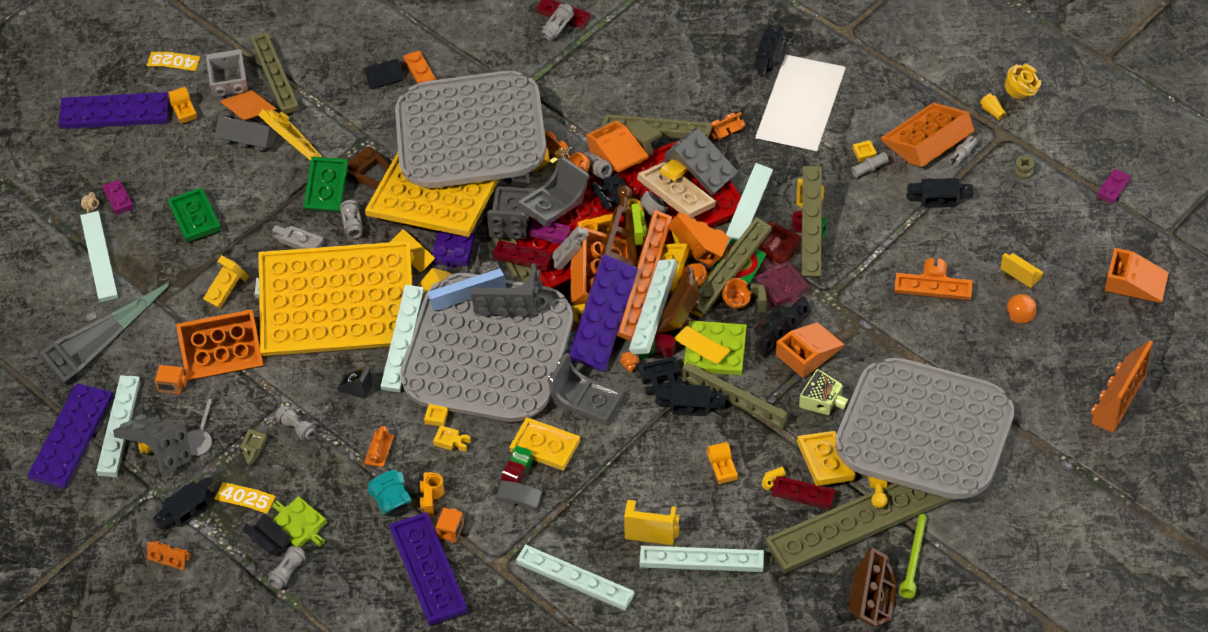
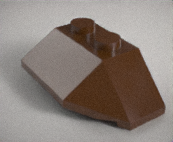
[656,267,700,334]
[848,547,897,627]

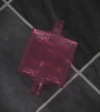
[756,259,809,306]

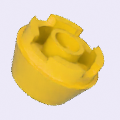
[1004,64,1041,100]

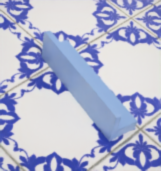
[427,269,507,311]

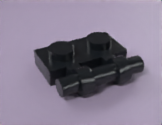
[590,173,635,212]
[638,357,684,395]

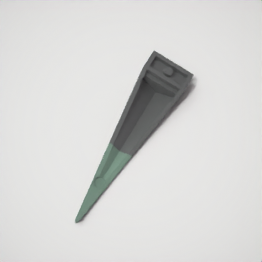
[39,283,169,384]

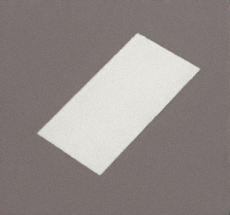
[755,55,846,151]

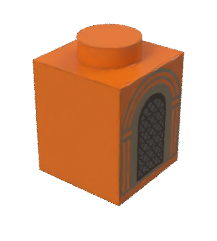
[155,365,187,394]
[435,508,464,543]

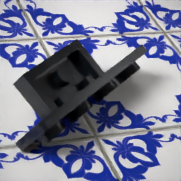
[753,297,812,358]

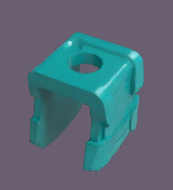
[367,470,411,515]

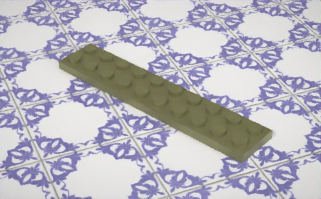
[765,483,953,574]

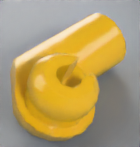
[762,467,786,490]

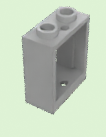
[206,49,248,97]

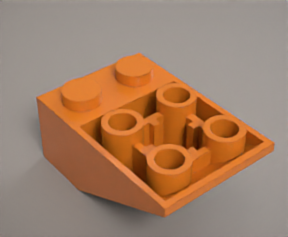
[586,121,649,172]
[668,213,730,267]
[1105,248,1169,303]
[776,322,845,378]

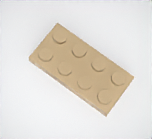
[637,162,716,218]

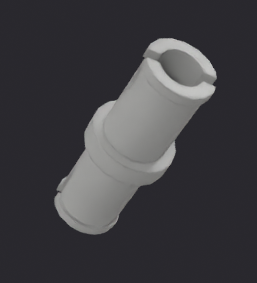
[948,136,978,167]
[851,152,889,178]

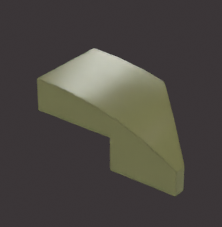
[750,283,766,312]
[240,429,268,466]

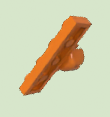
[894,258,973,301]

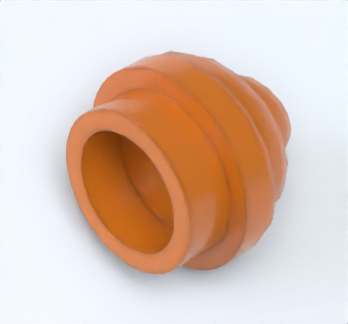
[620,352,639,373]

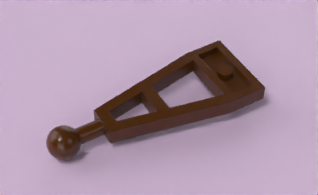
[347,147,390,190]
[601,185,637,268]

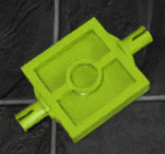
[272,496,327,548]

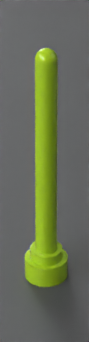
[899,514,926,598]

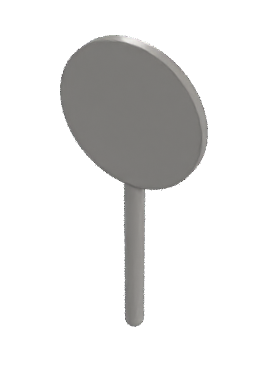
[187,399,212,456]

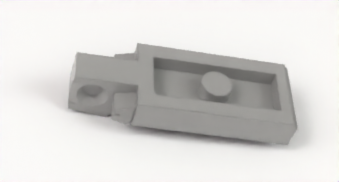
[272,225,324,249]
[552,227,588,270]

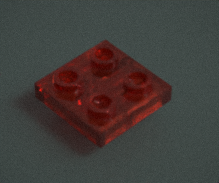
[757,221,802,266]

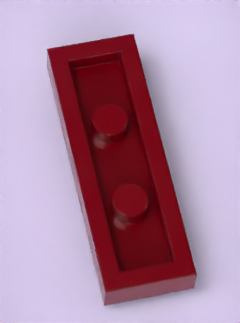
[536,0,591,29]
[493,240,553,271]
[772,476,836,510]

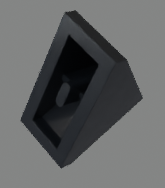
[337,366,372,399]

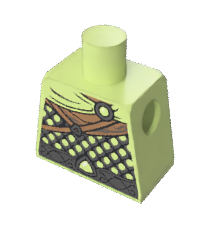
[799,369,849,415]

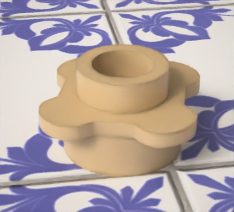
[81,192,99,213]

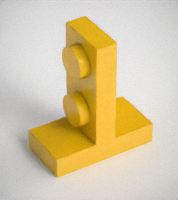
[203,255,249,309]

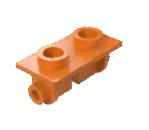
[710,112,745,140]
[544,130,572,161]
[364,426,394,468]
[147,541,190,570]

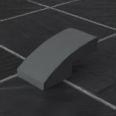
[495,481,542,511]

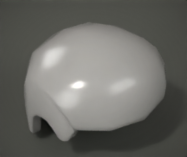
[641,191,668,216]

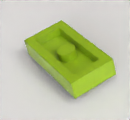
[632,204,646,245]

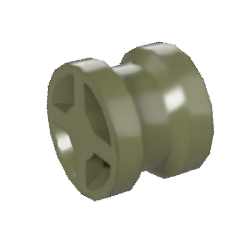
[1015,155,1034,179]

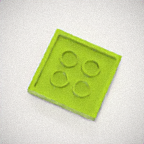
[684,321,747,376]

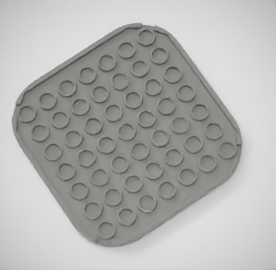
[395,71,546,189]
[400,273,573,422]
[836,358,1014,500]

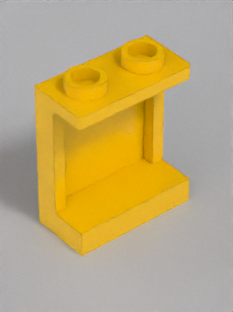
[624,500,680,545]

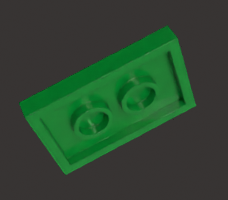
[303,157,349,213]
[167,187,221,243]

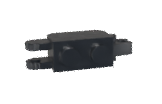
[755,24,784,76]
[906,178,974,208]
[655,384,725,416]
[153,477,216,529]

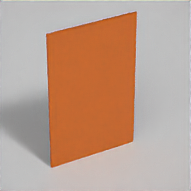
[220,90,276,120]

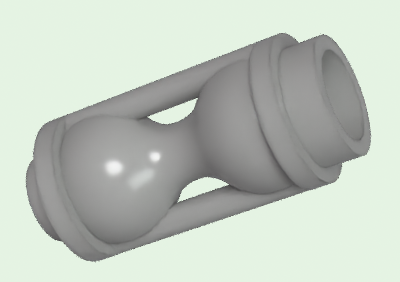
[541,3,574,41]
[584,152,613,179]
[340,200,363,239]
[275,405,316,441]
[267,546,306,589]

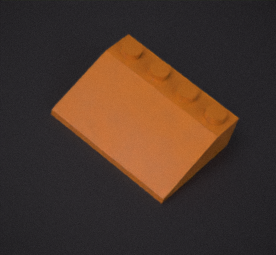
[881,103,974,167]
[571,227,628,305]
[176,309,263,381]
[1091,340,1153,433]

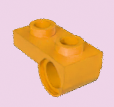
[168,87,197,124]
[578,214,613,234]
[707,441,738,484]
[420,472,444,517]

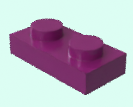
[1097,168,1131,204]
[102,180,133,215]
[529,220,571,244]

